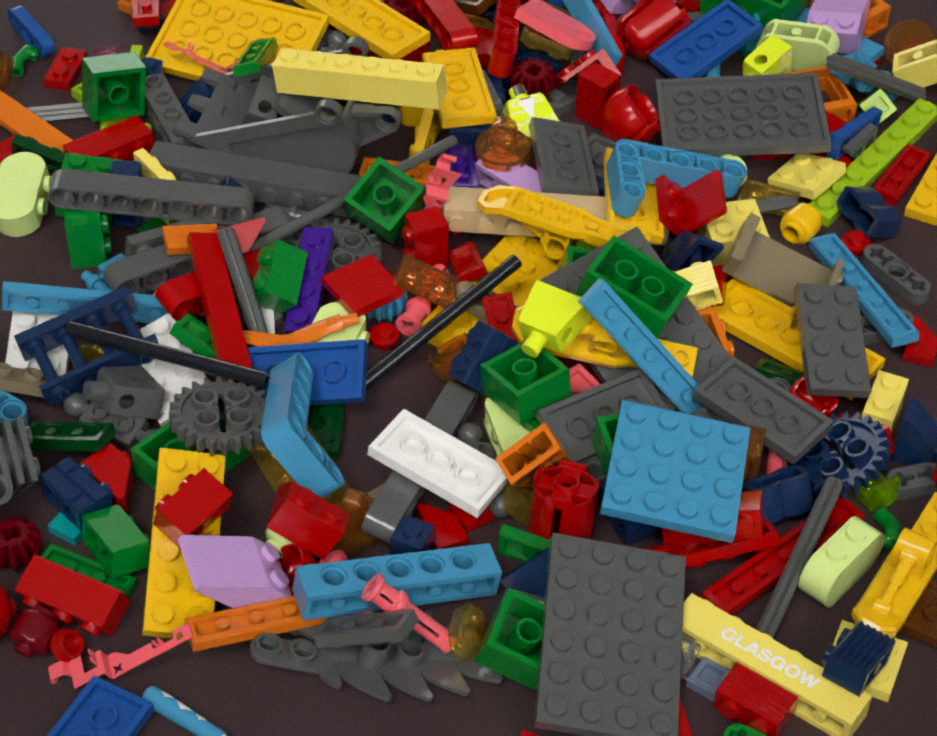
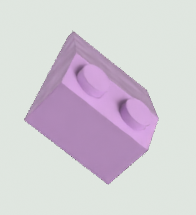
[807,0,871,54]
[178,535,292,608]

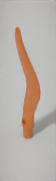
[243,312,359,347]

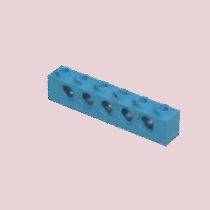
[292,543,503,620]

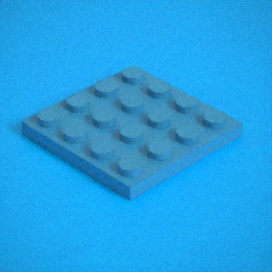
[600,400,751,543]

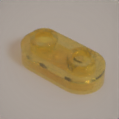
[448,603,486,661]

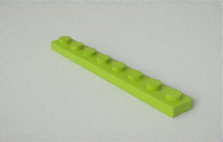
[809,98,937,228]

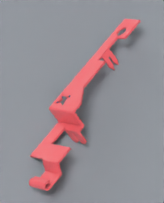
[162,41,239,73]
[400,153,461,237]
[48,623,193,689]

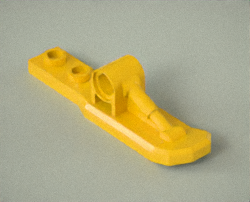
[398,50,444,165]
[476,185,652,260]
[511,305,698,377]
[851,492,937,637]

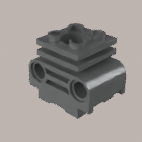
[0,417,41,508]

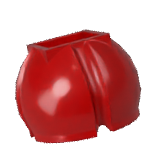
[599,84,660,143]

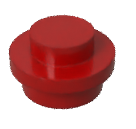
[841,231,871,257]
[369,323,399,351]
[50,628,84,663]

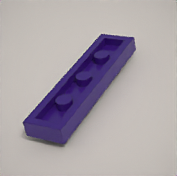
[444,146,479,188]
[284,227,334,334]

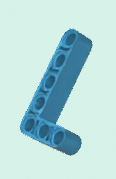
[606,139,747,218]
[261,352,345,498]

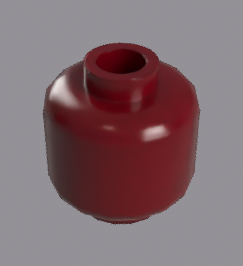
[8,605,61,659]

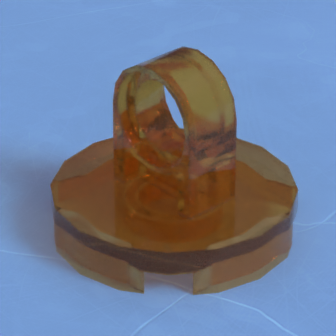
[884,19,937,65]
[475,116,531,172]
[330,487,381,552]

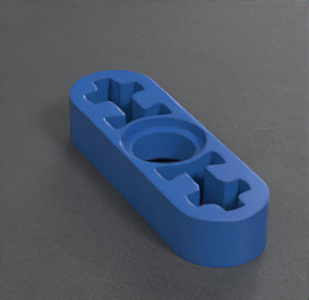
[7,5,55,58]

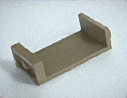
[721,212,845,309]

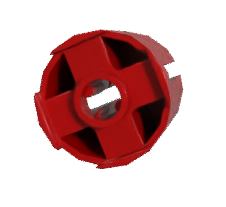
[614,0,691,61]
[528,460,599,540]

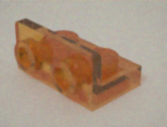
[393,253,459,308]

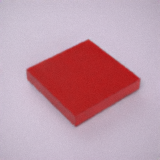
[321,254,404,317]

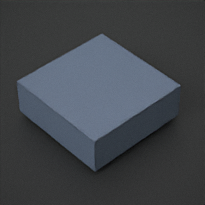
[686,656,731,702]

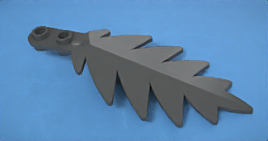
[249,611,503,702]

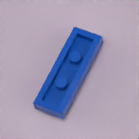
[826,106,883,161]

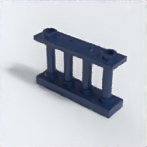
[14,285,159,407]

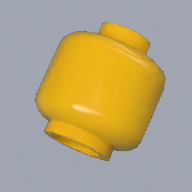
[779,203,822,245]

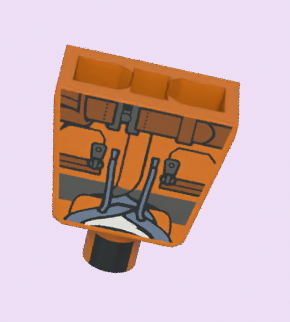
[495,422,572,488]

